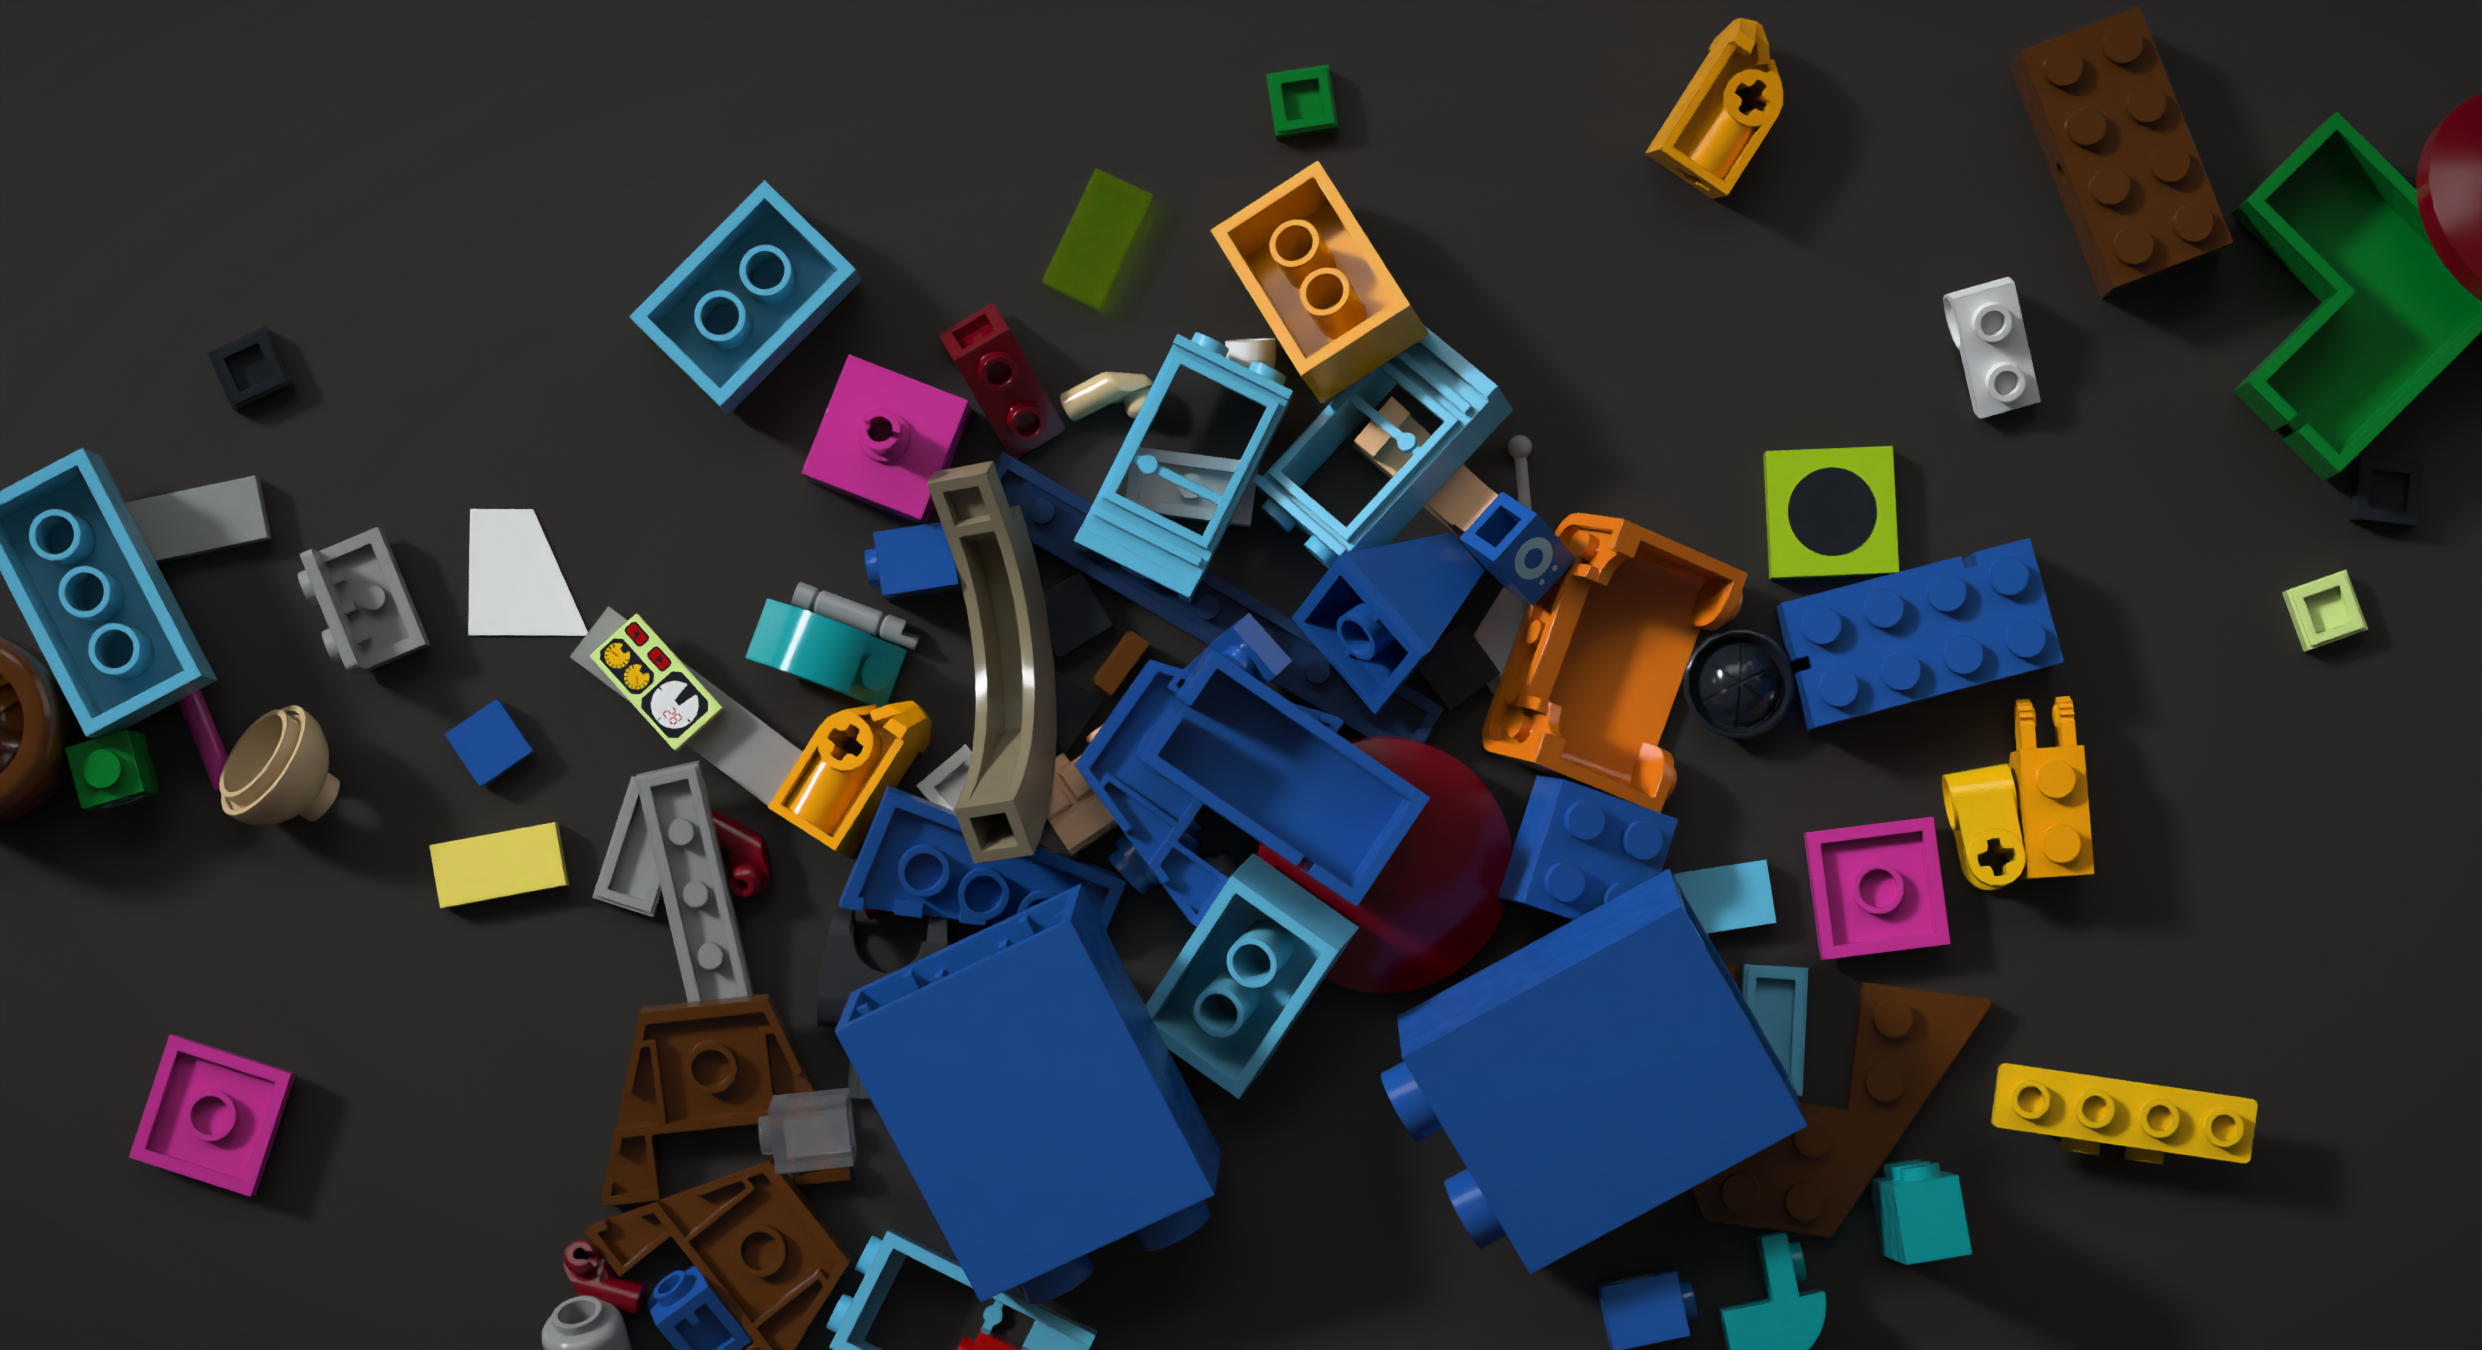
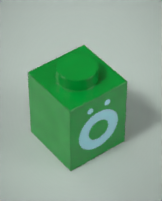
[65,729,161,812]

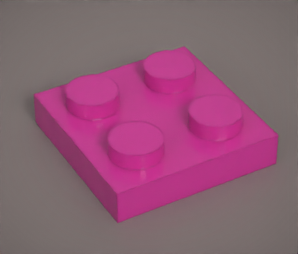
[1803,817,1951,960]
[129,1034,296,1197]

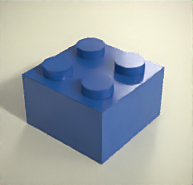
[1498,775,1678,922]

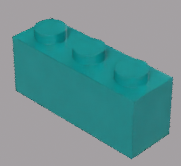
[1869,1159,1972,1265]

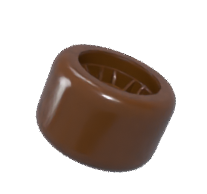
[0,635,80,824]

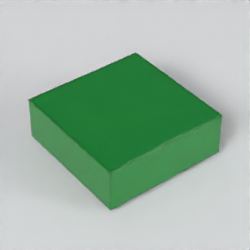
[1266,64,1338,140]

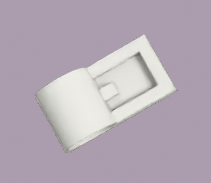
[1943,277,2041,419]

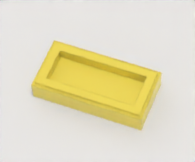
[429,822,569,909]

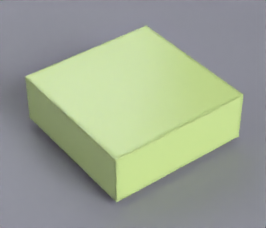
[2282,570,2368,652]

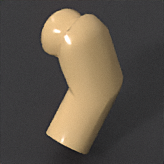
[1060,371,1153,422]

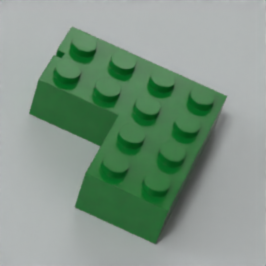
[2232,112,2482,481]

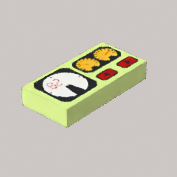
[589,613,725,752]

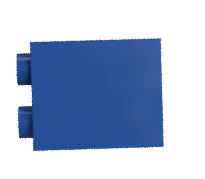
[1381,868,1808,1274]
[835,884,1221,1304]

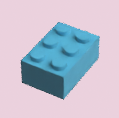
[629,180,862,415]
[1145,853,1359,1099]

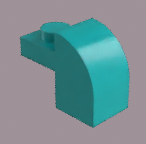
[745,598,907,707]
[1717,1230,1826,1350]

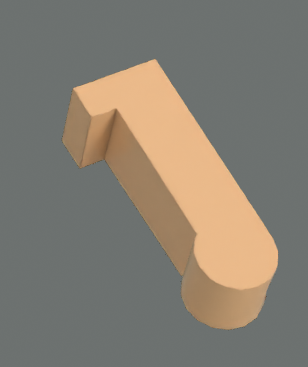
[1353,396,1498,537]

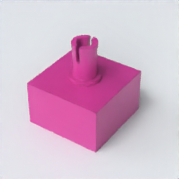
[801,354,972,525]

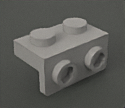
[298,527,431,675]

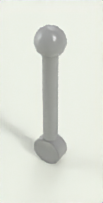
[1507,435,1532,510]

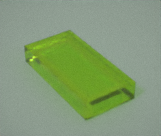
[1041,168,1153,311]

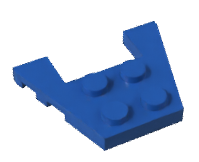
[1075,660,1344,927]

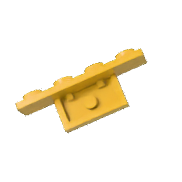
[1991,1063,2258,1165]

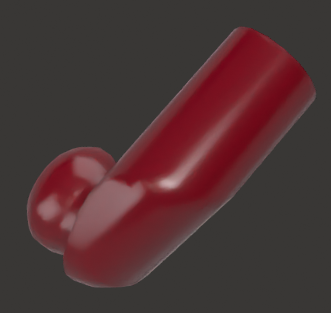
[711,808,772,898]
[563,1239,648,1316]

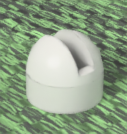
[1225,338,1276,369]

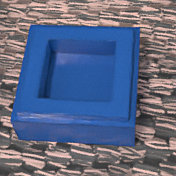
[444,699,536,788]

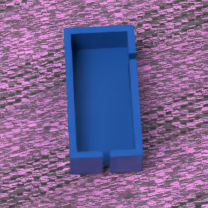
[1773,538,2064,732]
[1134,649,1430,907]

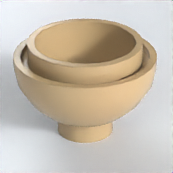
[219,705,340,825]

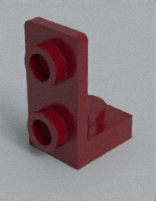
[938,303,1065,459]

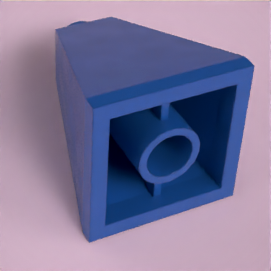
[1291,532,1485,715]

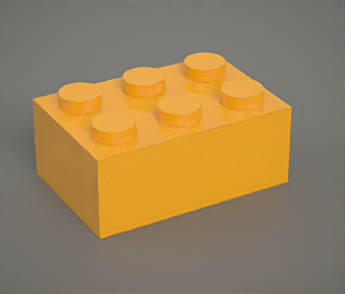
[1210,161,1429,404]

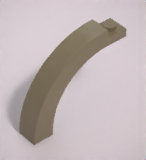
[927,461,1057,864]

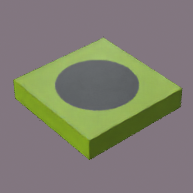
[1763,446,1899,580]

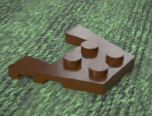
[601,994,853,1206]
[584,1158,854,1350]

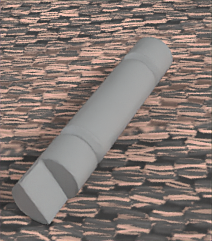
[791,582,921,651]

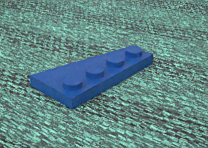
[839,785,1127,930]

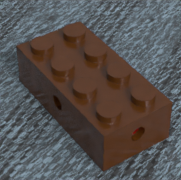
[2009,6,2234,299]

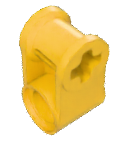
[1942,763,2026,891]

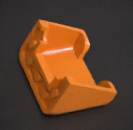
[1482,512,1748,813]

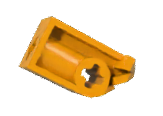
[1645,18,1783,199]
[768,701,932,859]

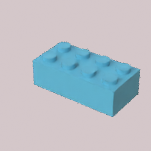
[0,448,217,739]

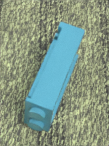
[1252,326,1513,569]
[1074,332,1293,604]
[826,1228,1098,1350]

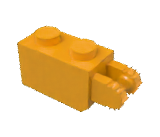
[2009,696,2095,880]

